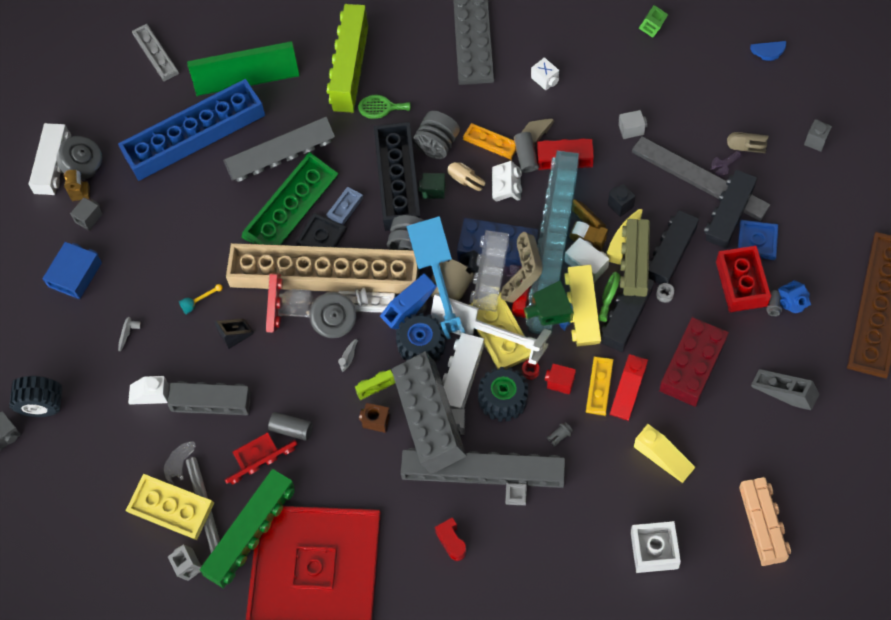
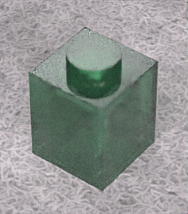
[419,173,446,199]

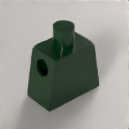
[524,280,574,326]

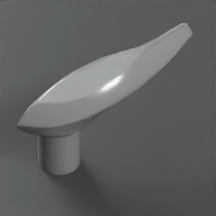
[118,317,141,351]
[338,339,358,372]

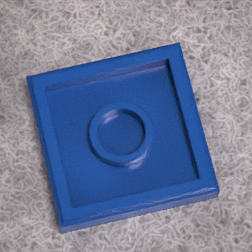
[738,220,778,260]

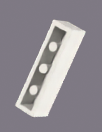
[29,123,71,195]
[442,333,484,409]

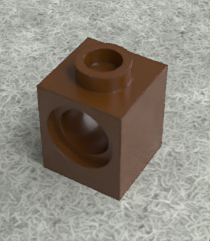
[359,403,391,433]

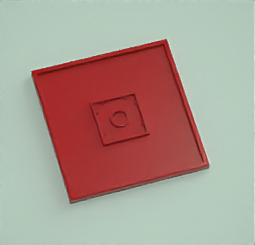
[246,506,381,620]

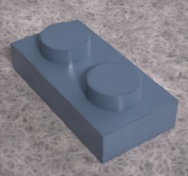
[327,187,363,225]

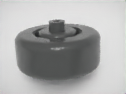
[56,136,102,180]
[309,292,356,338]

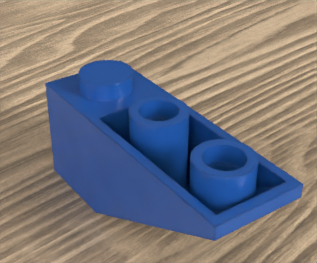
[380,274,437,329]

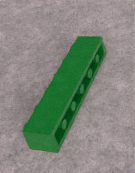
[199,469,295,589]

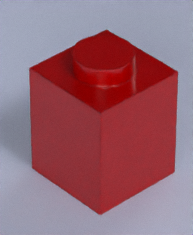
[545,364,576,395]

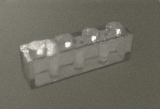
[470,230,509,312]

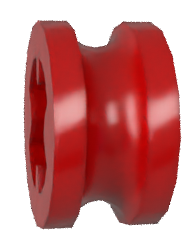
[522,360,540,380]

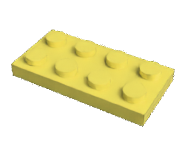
[470,291,531,370]
[126,474,214,540]

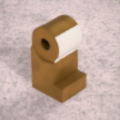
[64,170,90,201]
[569,221,608,251]

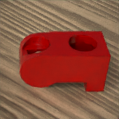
[435,517,466,561]

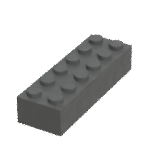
[223,117,335,182]
[391,351,467,474]

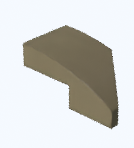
[521,119,555,147]

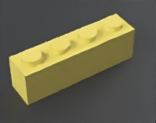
[564,265,601,346]

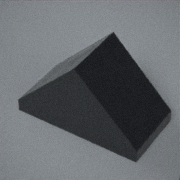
[214,318,254,349]

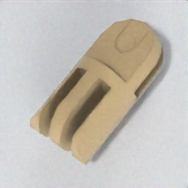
[448,162,485,191]

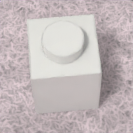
[531,58,559,90]

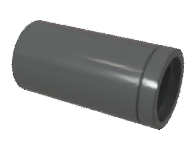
[514,132,539,173]
[268,412,313,441]

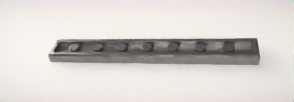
[632,137,770,221]

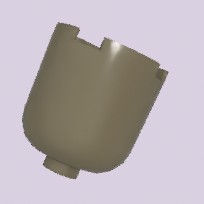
[431,259,474,301]

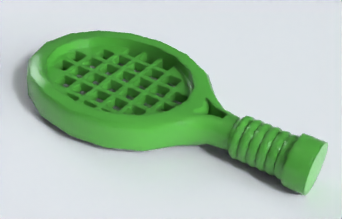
[358,95,411,119]
[598,272,620,322]

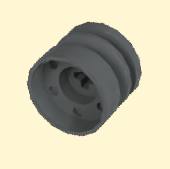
[412,111,460,159]

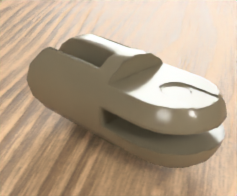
[727,132,769,154]

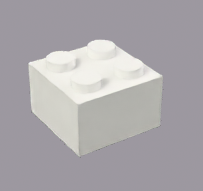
[631,521,681,573]

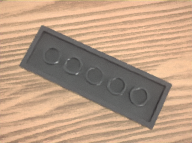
[453,0,494,85]

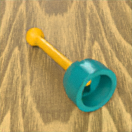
[179,284,223,314]

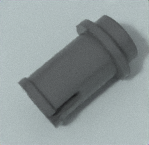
[766,290,782,316]
[547,422,573,447]

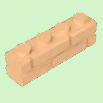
[739,477,791,566]

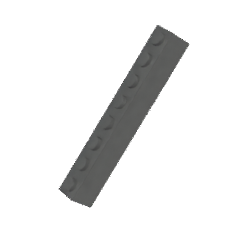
[401,448,565,488]

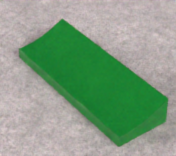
[187,41,299,96]
[241,152,338,245]

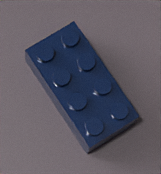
[457,218,539,271]

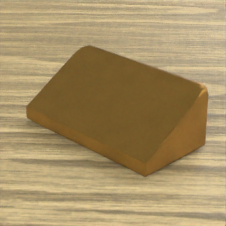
[572,199,606,229]

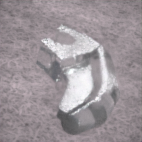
[164,441,195,485]

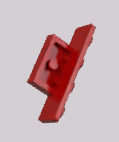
[224,432,297,485]

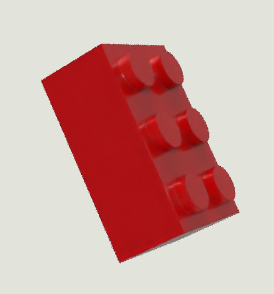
[716,246,771,313]

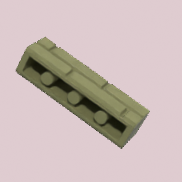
[620,219,650,297]

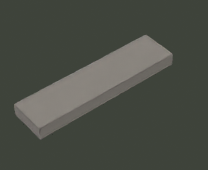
[132,24,179,81]

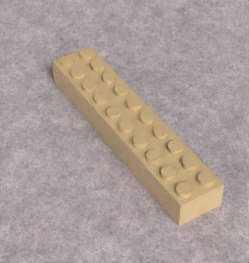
[226,243,419,294]

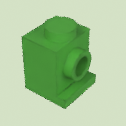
[639,5,668,38]

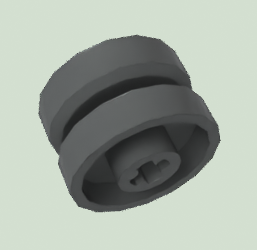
[387,215,425,251]

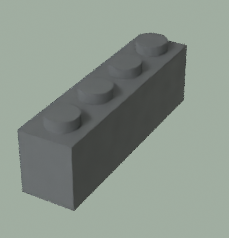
[167,381,251,415]

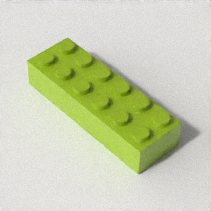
[327,4,369,113]

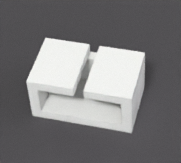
[565,237,609,283]

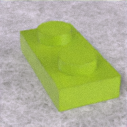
[355,370,395,400]

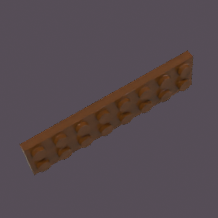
[847,232,891,379]

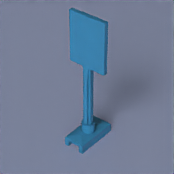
[407,216,466,339]

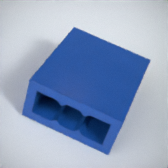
[42,242,102,299]

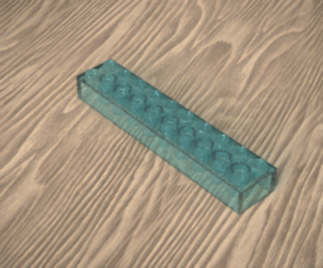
[526,151,579,336]

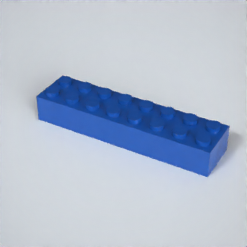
[118,79,265,181]

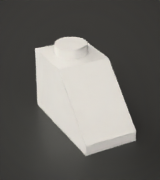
[129,376,169,404]

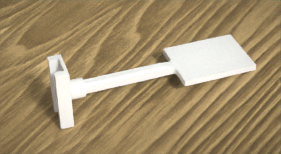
[431,294,551,365]

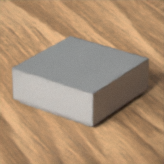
[505,483,527,505]

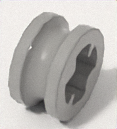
[656,283,674,303]
[355,288,368,306]

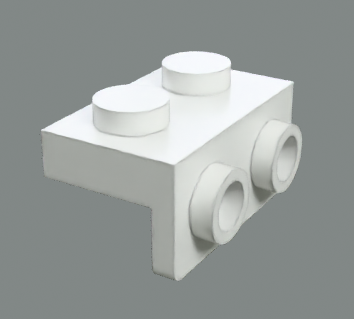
[492,161,522,202]

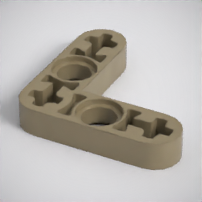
[501,232,543,303]

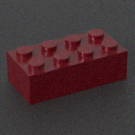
[659,317,729,407]

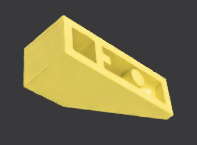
[634,424,695,483]

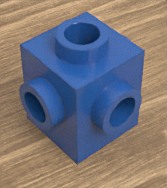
[778,280,811,313]

